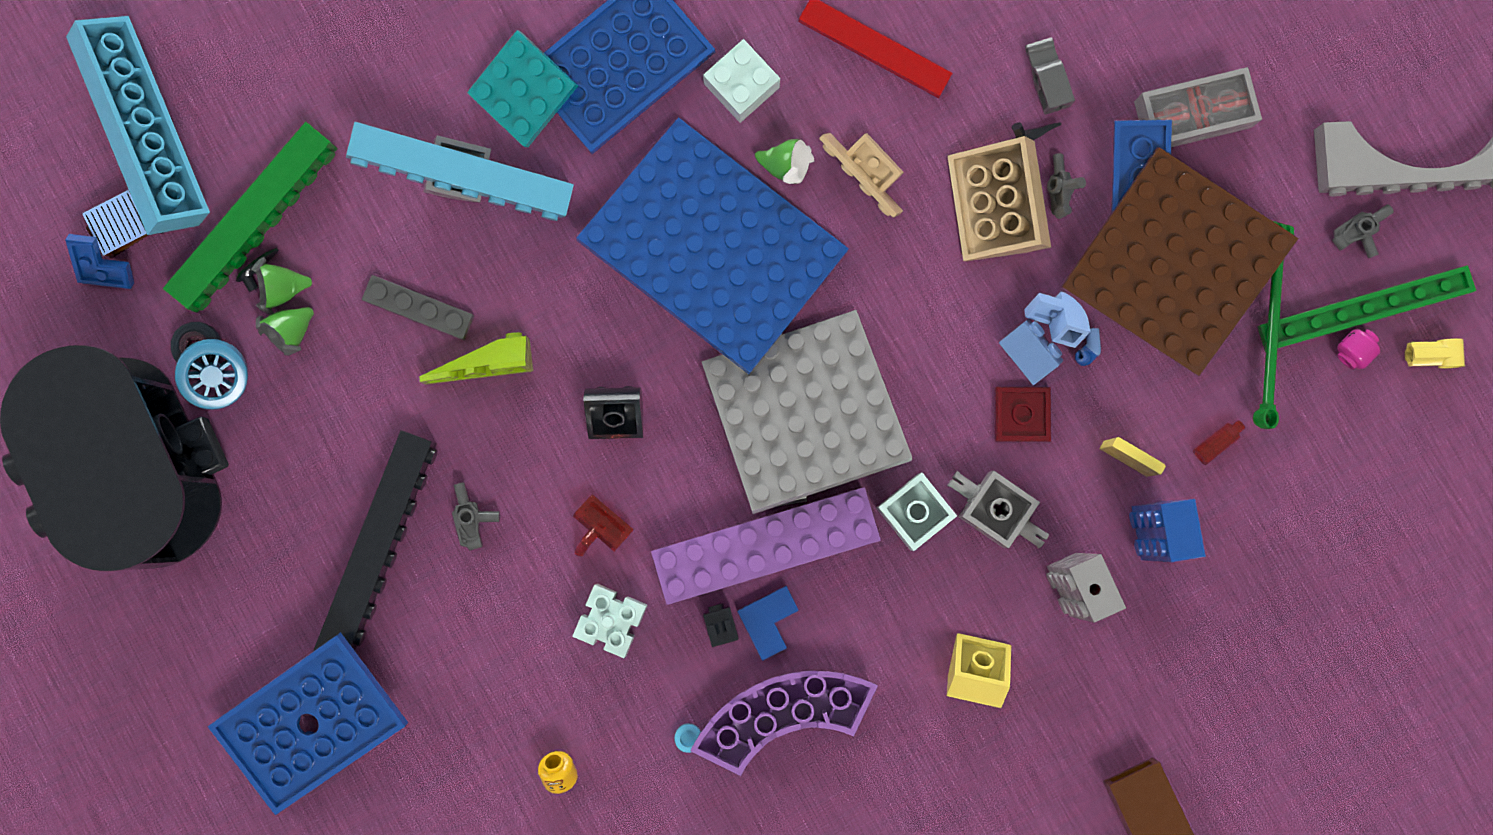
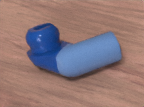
[1075,328,1101,366]

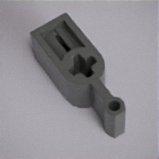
[1025,37,1075,115]

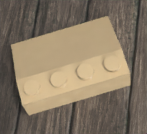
[948,136,1051,261]

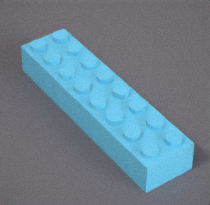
[66,16,210,235]

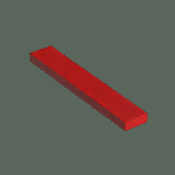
[798,0,953,98]

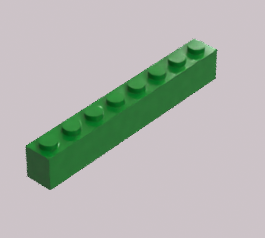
[163,122,338,313]

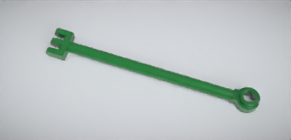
[1253,221,1294,429]

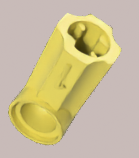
[1405,339,1465,368]

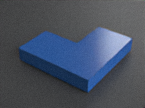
[65,234,134,289]
[737,586,799,661]

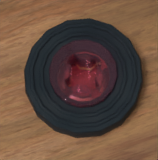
[170,322,222,371]

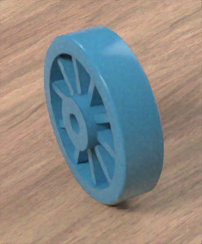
[175,339,248,410]

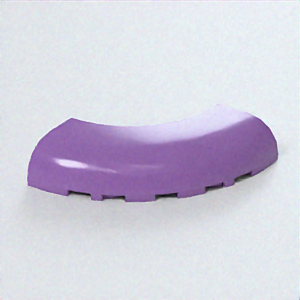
[690,671,878,776]

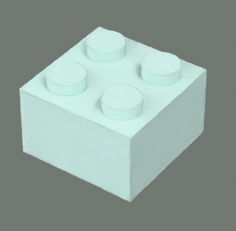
[703,39,780,123]
[876,473,957,551]

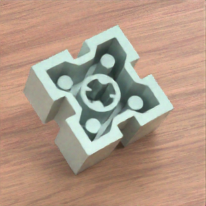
[572,584,648,658]

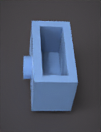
[999,319,1064,385]

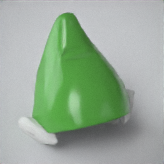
[755,139,814,184]

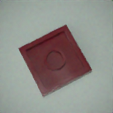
[995,387,1051,442]

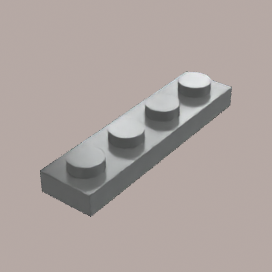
[362,275,474,340]

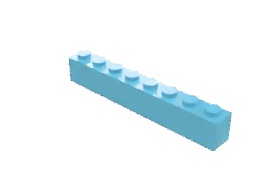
[346,122,574,221]

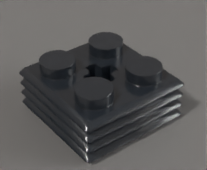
[171,416,229,478]

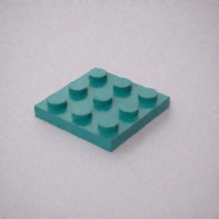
[467,30,578,148]

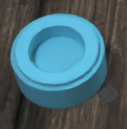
[675,723,701,753]

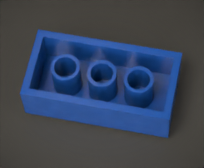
[1129,499,1206,562]

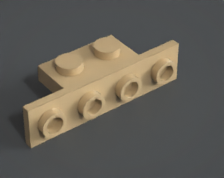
[819,133,904,218]

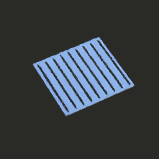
[82,190,146,256]

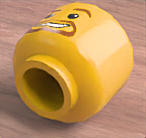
[538,751,578,794]

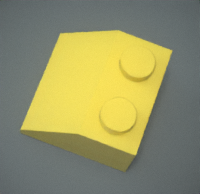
[947,633,1011,708]

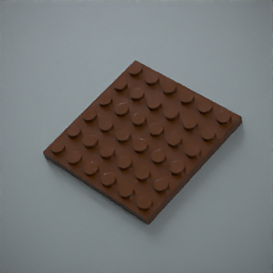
[1062,147,1299,376]

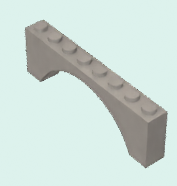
[1314,121,1493,196]

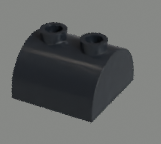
[583,386,643,439]

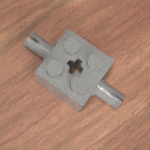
[947,471,1049,548]

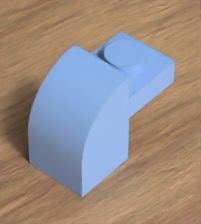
[1024,292,1091,348]

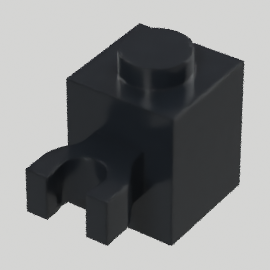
[703,603,739,647]

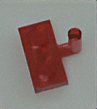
[573,494,634,557]

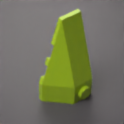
[419,332,533,384]

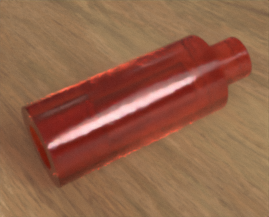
[1193,420,1245,465]

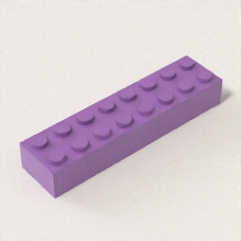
[651,487,881,605]

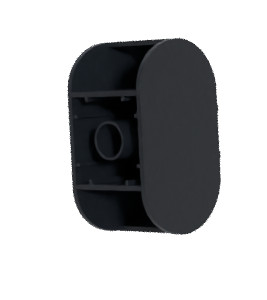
[0,345,222,571]

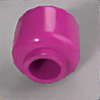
[1337,329,1381,370]

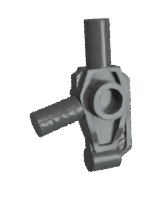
[1047,153,1086,219]
[1332,204,1394,258]
[452,482,500,551]

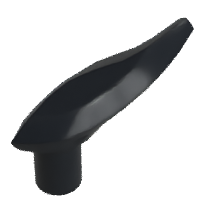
[1012,122,1062,141]
[236,247,279,293]

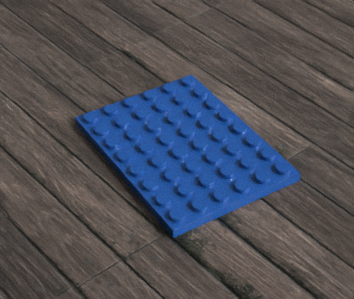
[576,117,849,375]

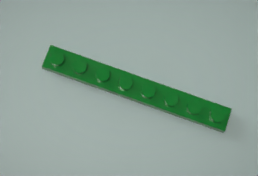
[1257,265,1476,352]

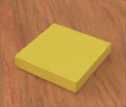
[1099,437,1166,477]

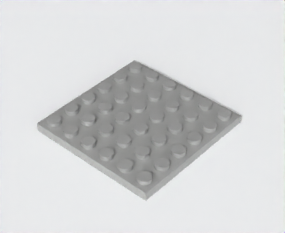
[702,310,912,514]

